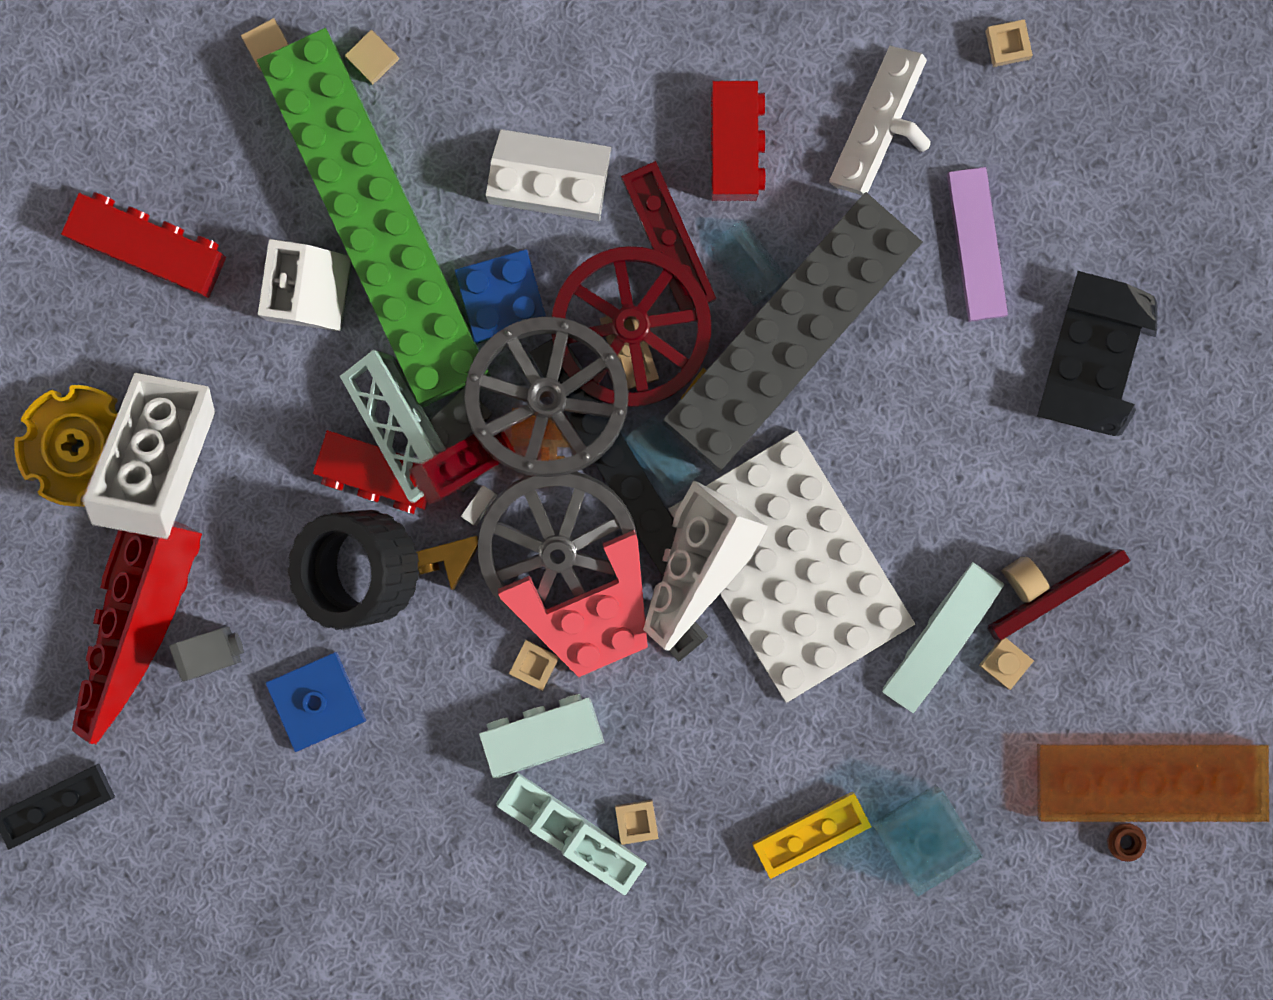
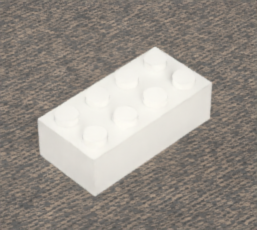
[83,373,215,539]

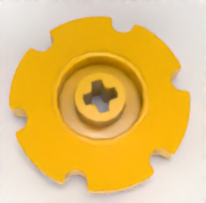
[14,385,118,507]

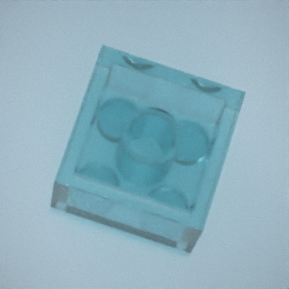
[871,785,983,897]

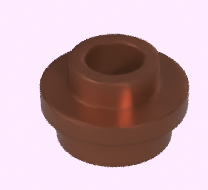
[1107,823,1146,862]

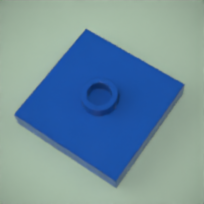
[266,652,366,752]

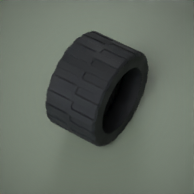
[288,510,419,630]

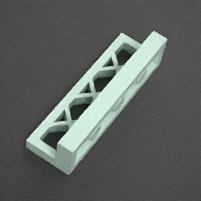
[340,350,446,502]

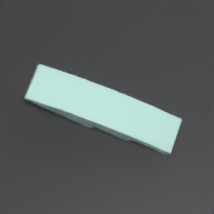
[882,562,1004,713]
[496,772,647,895]

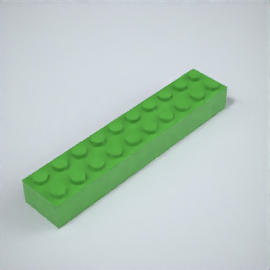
[257,28,491,408]

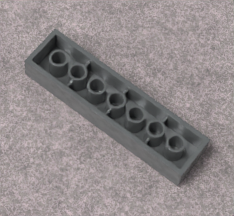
[662,192,923,473]

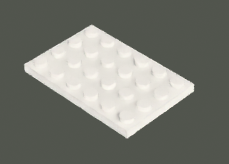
[668,431,915,703]

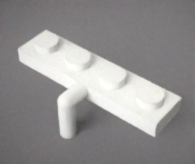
[829,46,930,195]

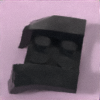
[1037,271,1158,436]

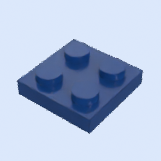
[455,249,546,343]

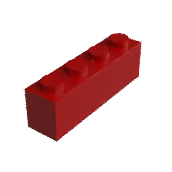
[61,192,227,298]

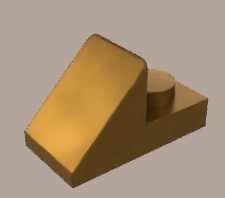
[416,536,479,590]

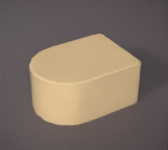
[1001,557,1050,603]

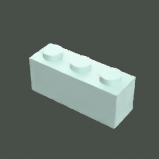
[479,694,605,778]

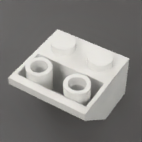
[258,239,351,331]

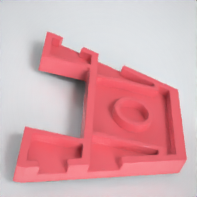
[498,530,648,677]

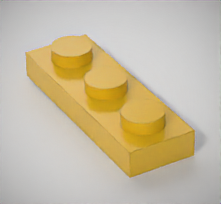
[752,791,872,879]

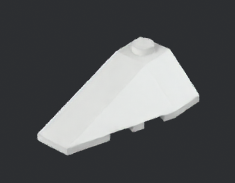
[643,481,768,651]

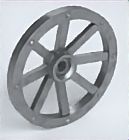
[465,317,628,477]
[478,472,638,615]

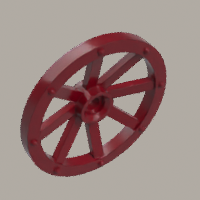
[552,246,711,407]

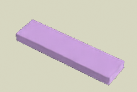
[947,167,1008,322]

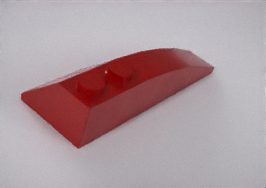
[72,521,202,744]

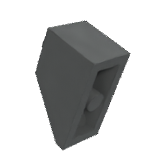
[169,627,244,682]

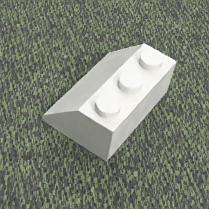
[486,129,611,221]

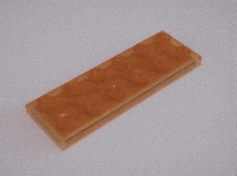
[1037,744,1269,822]

